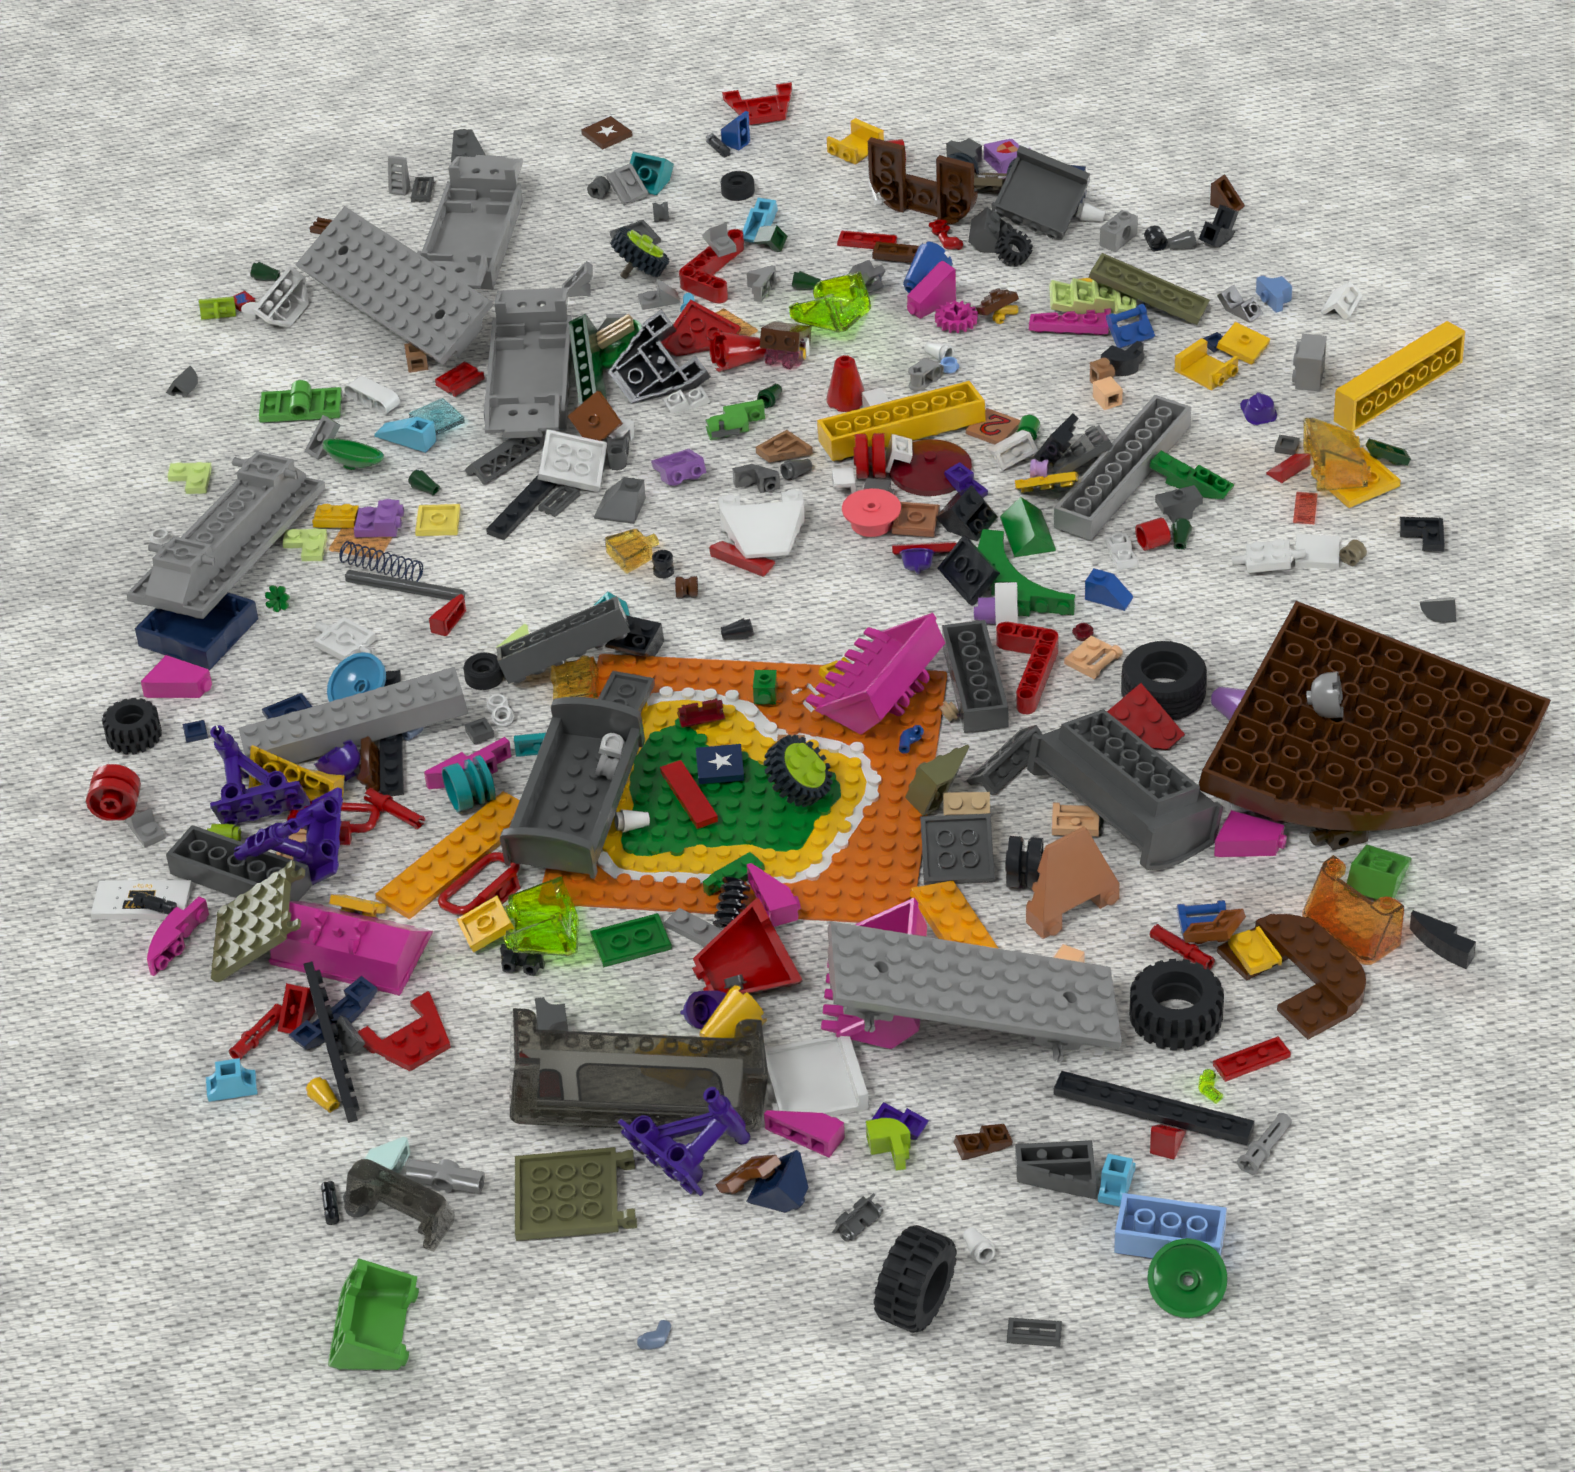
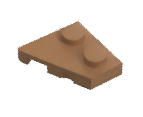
[756,430,813,463]

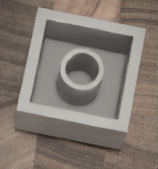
[1292,333,1327,392]

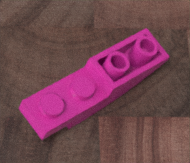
[424,737,512,789]
[147,896,209,976]

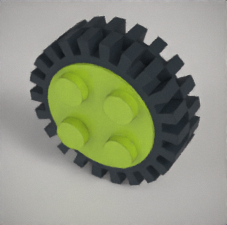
[610,227,670,279]
[764,735,833,807]

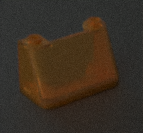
[1302,855,1404,965]

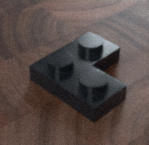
[1399,517,1445,552]

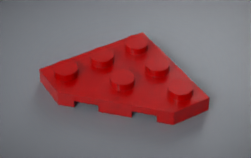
[661,299,741,357]
[1107,683,1185,750]

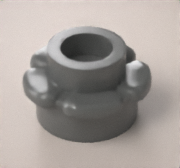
[724,974,747,990]

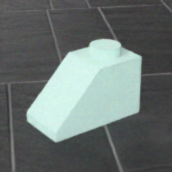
[358,1137,410,1190]

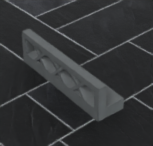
[465,437,544,485]
[967,725,1042,795]

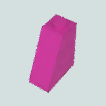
[907,261,956,319]
[141,655,212,698]
[1214,810,1287,857]

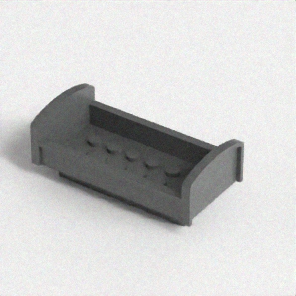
[500,697,645,879]
[1027,709,1223,870]

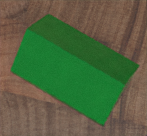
[1000,497,1056,558]

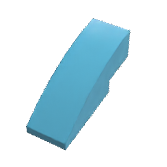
[743,198,778,242]

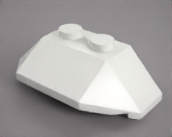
[252,266,309,328]

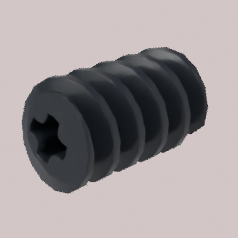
[713,877,751,929]

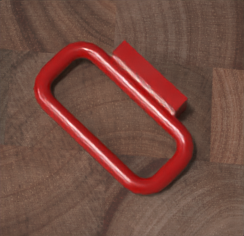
[287,801,380,845]
[438,852,521,915]

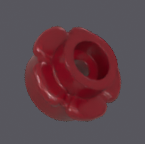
[1072,623,1094,641]

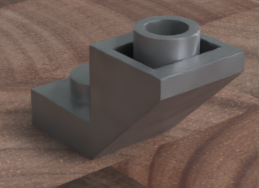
[1217,285,1263,323]
[732,464,780,493]

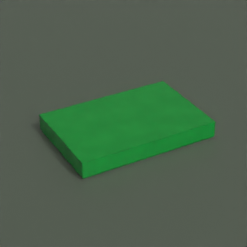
[590,913,672,968]

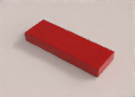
[837,230,898,249]
[892,541,956,554]
[1213,1036,1291,1082]

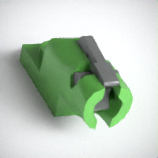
[705,399,765,440]

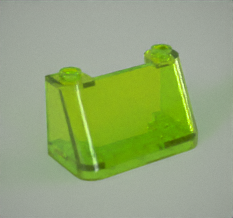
[789,271,871,333]
[503,876,579,956]

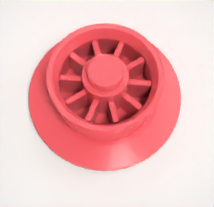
[842,489,901,537]

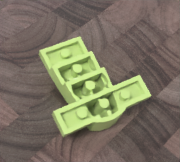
[1049,278,1137,319]

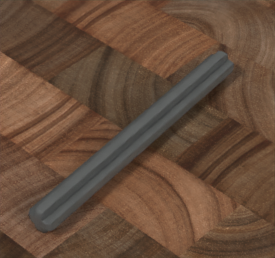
[345,570,465,600]

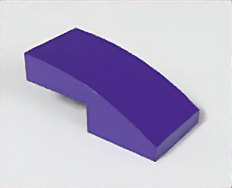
[944,462,988,498]
[872,1102,929,1140]

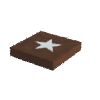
[581,116,633,150]

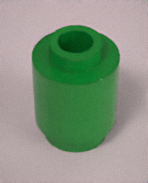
[1017,415,1040,441]

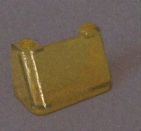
[1303,417,1371,491]

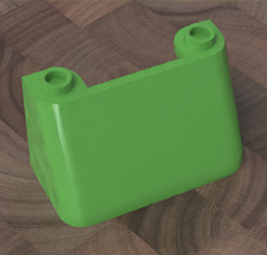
[328,1258,419,1370]

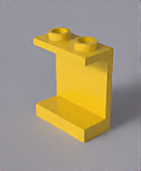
[827,118,884,165]
[1174,338,1239,391]

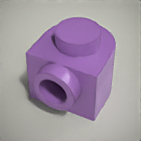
[974,597,996,624]

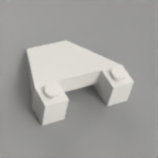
[718,489,805,559]

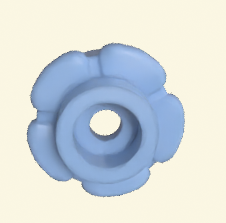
[940,357,959,374]

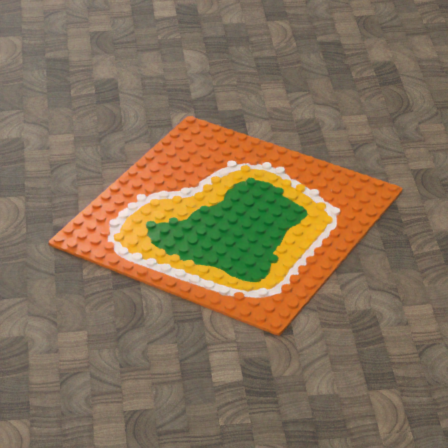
[538,654,947,923]

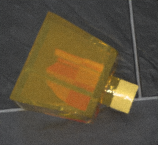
[605,529,659,574]

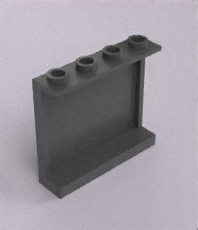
[991,145,1090,239]

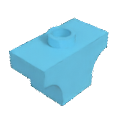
[206,1058,258,1102]
[1098,1154,1136,1207]

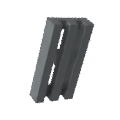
[411,177,434,203]
[538,485,580,517]
[1007,1317,1062,1347]

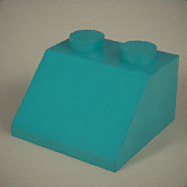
[629,151,674,195]

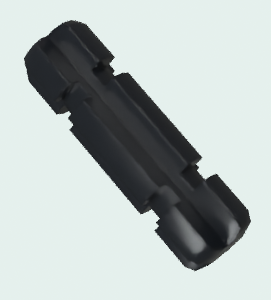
[706,133,731,158]
[133,892,177,915]
[321,1181,340,1225]

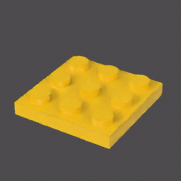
[1311,447,1401,508]

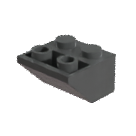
[968,207,1013,253]

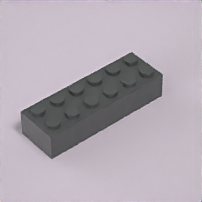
[496,596,630,684]
[942,620,1009,733]
[166,825,312,901]

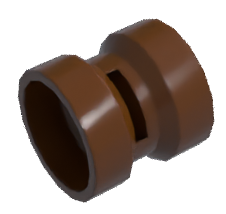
[675,576,698,598]

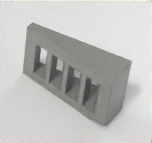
[388,156,411,196]

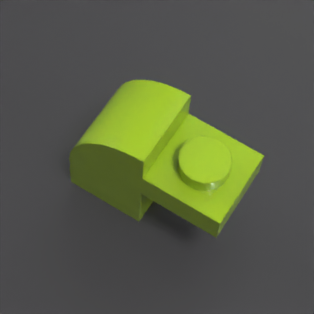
[865,1118,911,1171]

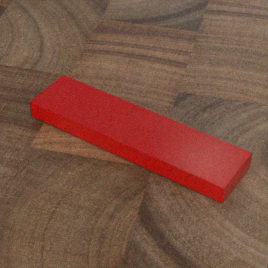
[660,760,718,829]

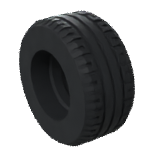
[1121,641,1207,720]

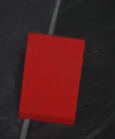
[277,983,316,1034]
[1150,1124,1186,1160]

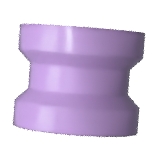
[1030,459,1049,478]

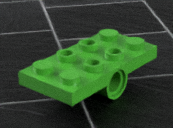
[259,380,342,423]

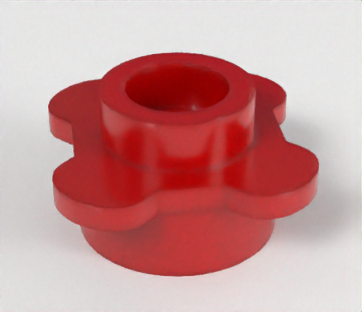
[929,219,950,236]

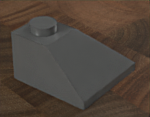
[594,477,646,524]

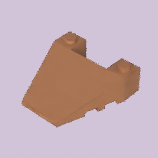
[1026,826,1120,939]

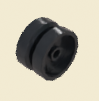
[1005,836,1044,888]

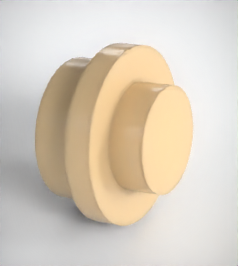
[939,701,959,722]

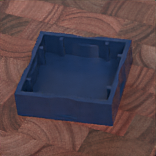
[135,593,258,671]

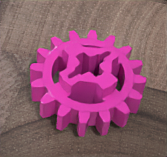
[935,300,978,333]

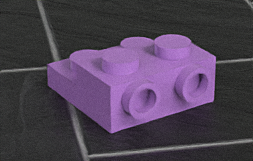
[651,449,707,486]
[354,499,404,537]

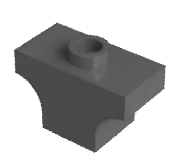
[946,138,982,164]
[1155,485,1203,523]
[532,997,569,1049]

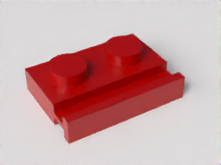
[435,361,485,397]

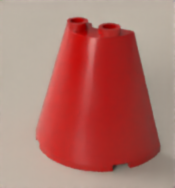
[692,898,803,995]

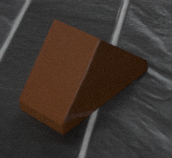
[1210,174,1245,211]

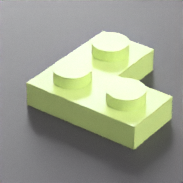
[167,462,212,494]
[283,528,328,561]

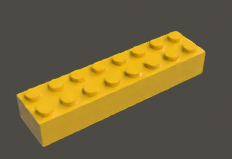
[1334,321,1465,432]
[817,381,986,461]

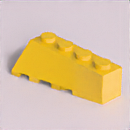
[249,745,344,801]

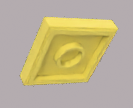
[415,504,461,536]

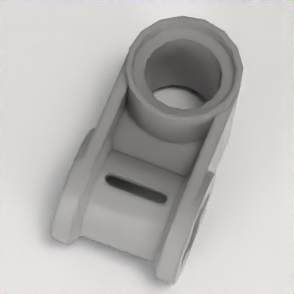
[908,358,944,391]

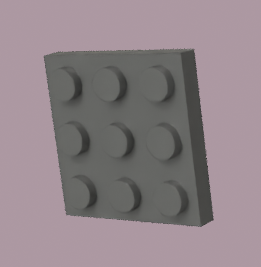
[920,813,995,885]

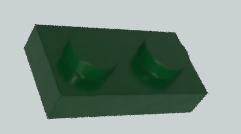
[1365,438,1411,466]

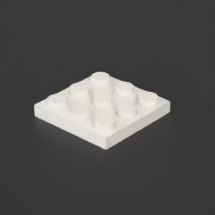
[538,429,607,492]

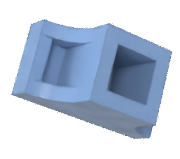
[1256,275,1292,313]

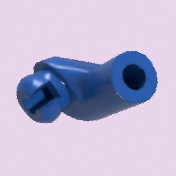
[899,725,924,754]

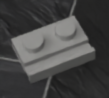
[606,163,648,206]

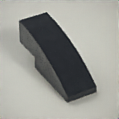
[1409,910,1476,969]

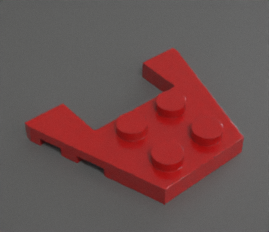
[722,82,792,125]
[357,991,451,1071]

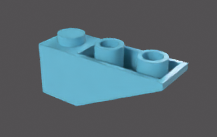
[374,417,437,453]

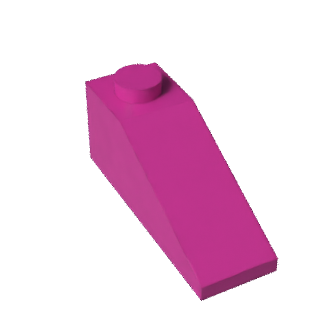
[747,863,801,927]
[764,1110,845,1158]

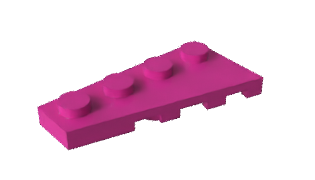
[1029,308,1111,335]

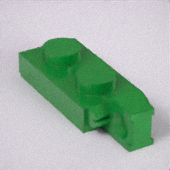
[703,852,765,896]

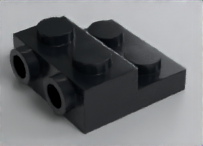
[1034,413,1079,464]

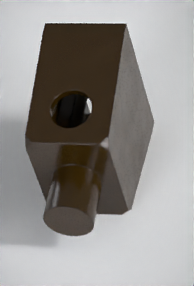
[1309,827,1369,850]

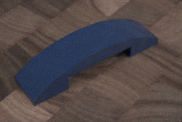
[289,976,378,1050]

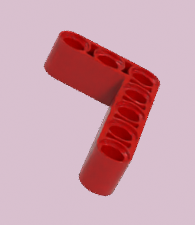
[679,229,744,304]
[996,622,1059,715]

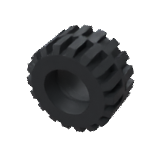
[102,698,162,755]

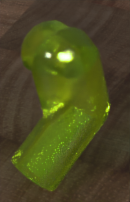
[1198,1069,1223,1104]

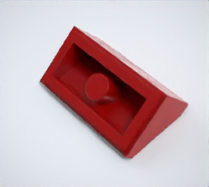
[1266,453,1311,484]

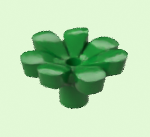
[265,585,290,612]

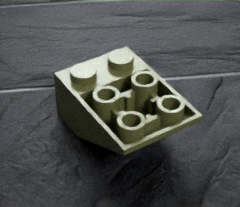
[905,744,970,816]

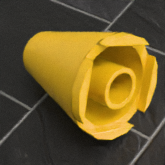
[699,985,767,1051]

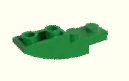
[1149,450,1235,499]

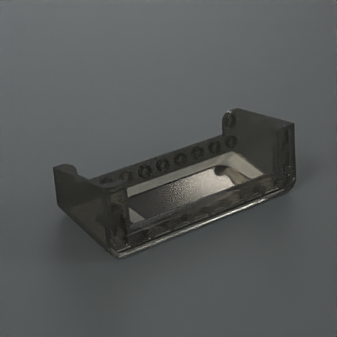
[509,1008,768,1132]

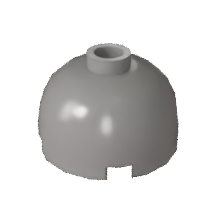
[1307,671,1343,718]

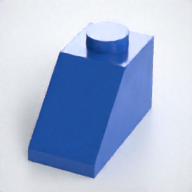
[721,111,750,151]
[1085,568,1133,611]

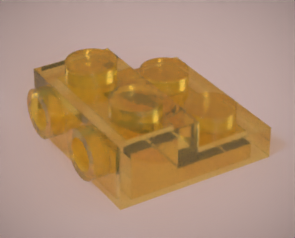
[551,655,598,700]

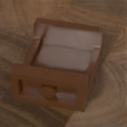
[760,321,812,352]

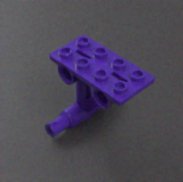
[210,725,311,826]
[234,787,343,885]
[617,1087,751,1196]

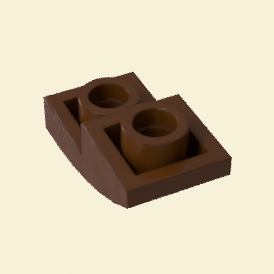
[954,1124,1013,1160]

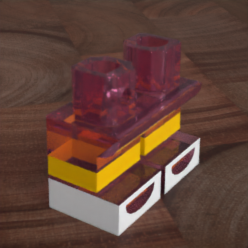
[765,337,810,370]

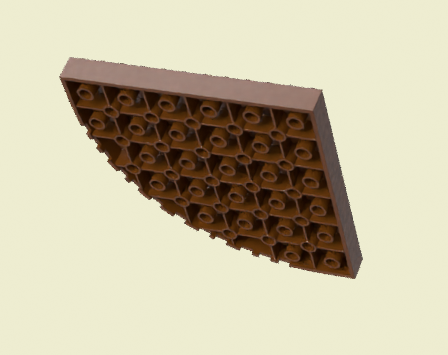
[1198,601,1551,831]

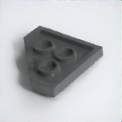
[1052,425,1113,474]

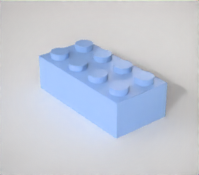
[1114,1193,1227,1258]

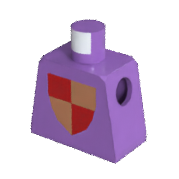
[984,139,1031,173]

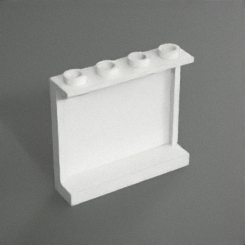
[756,1035,869,1116]

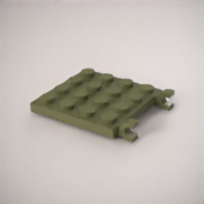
[211,860,305,982]
[515,1147,637,1241]

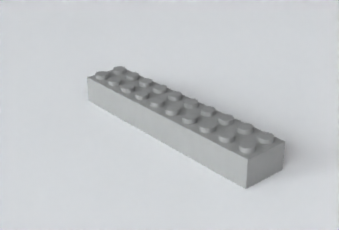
[1054,395,1191,541]
[239,667,468,763]

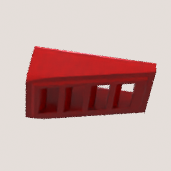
[429,594,466,636]

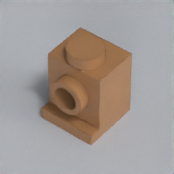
[404,343,428,373]
[1090,358,1115,384]

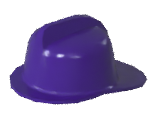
[1240,392,1277,425]
[900,548,936,575]
[680,991,726,1030]

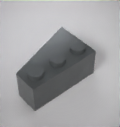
[451,129,485,173]
[1015,1140,1096,1199]

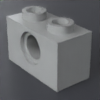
[1100,210,1138,252]

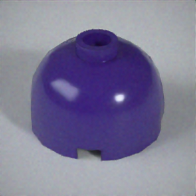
[314,739,360,782]

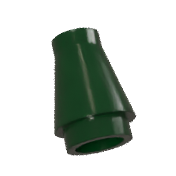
[250,262,280,281]
[792,271,821,290]
[757,383,782,408]
[408,470,440,496]
[1171,518,1192,550]

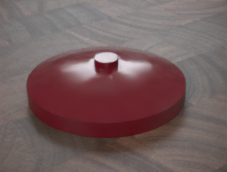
[889,439,972,496]

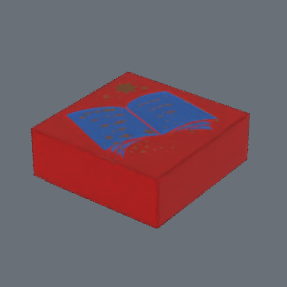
[234,290,256,312]

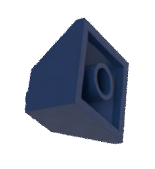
[746,1150,809,1213]

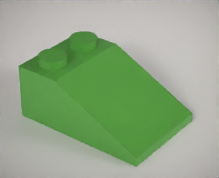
[1345,844,1412,904]

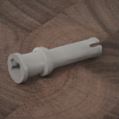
[1237,1113,1292,1175]

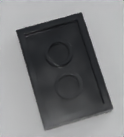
[937,535,1000,606]

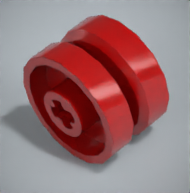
[853,433,886,479]
[86,764,141,821]

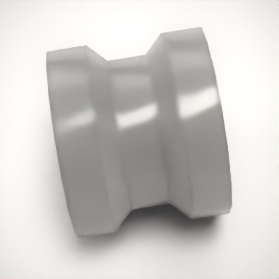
[595,754,620,781]

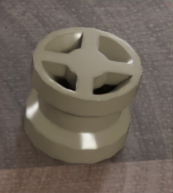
[1339,540,1367,567]

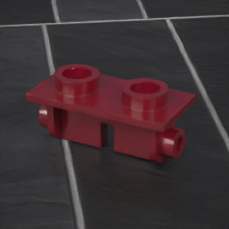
[677,698,725,728]

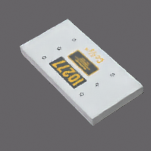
[91,880,192,919]

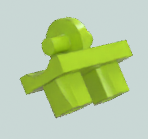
[198,296,236,320]

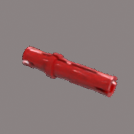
[364,788,425,829]
[1150,924,1215,970]
[229,1004,282,1060]

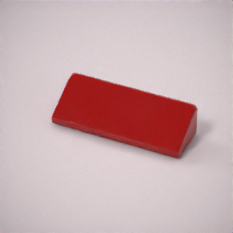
[709,541,775,577]

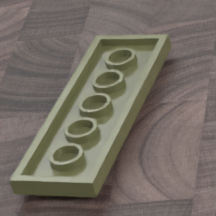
[1088,253,1210,325]

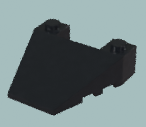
[608,309,711,404]

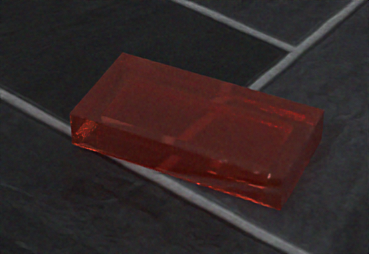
[1293,492,1318,525]

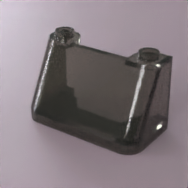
[344,1159,455,1252]

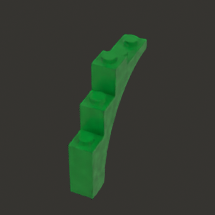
[978,529,1075,617]

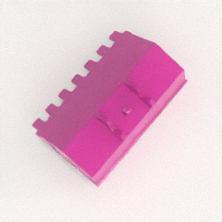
[806,613,945,735]
[821,898,927,1049]
[269,901,433,996]

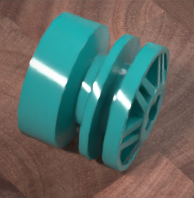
[442,755,496,813]

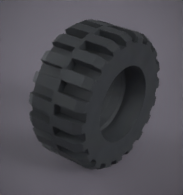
[1129,958,1224,1051]
[873,1225,957,1333]

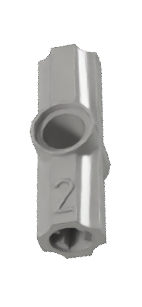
[405,1159,485,1194]

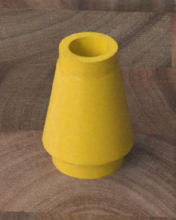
[306,1077,340,1113]

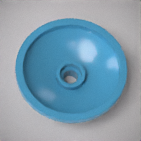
[327,652,386,702]

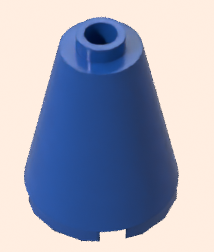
[903,241,953,293]

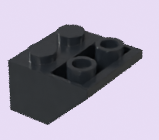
[936,485,998,541]
[605,615,664,656]

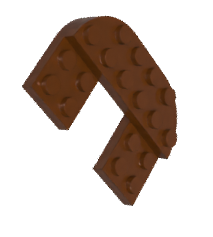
[868,137,978,224]
[1217,914,1366,1040]

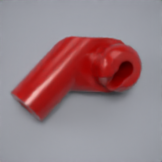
[938,232,963,250]

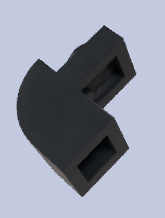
[1198,204,1239,247]
[1101,341,1145,376]

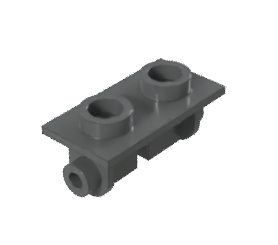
[832,1193,883,1241]

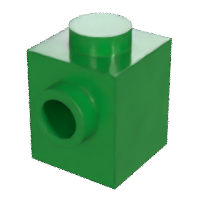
[753,670,778,704]

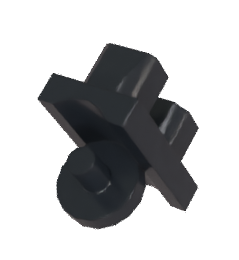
[500,938,546,976]

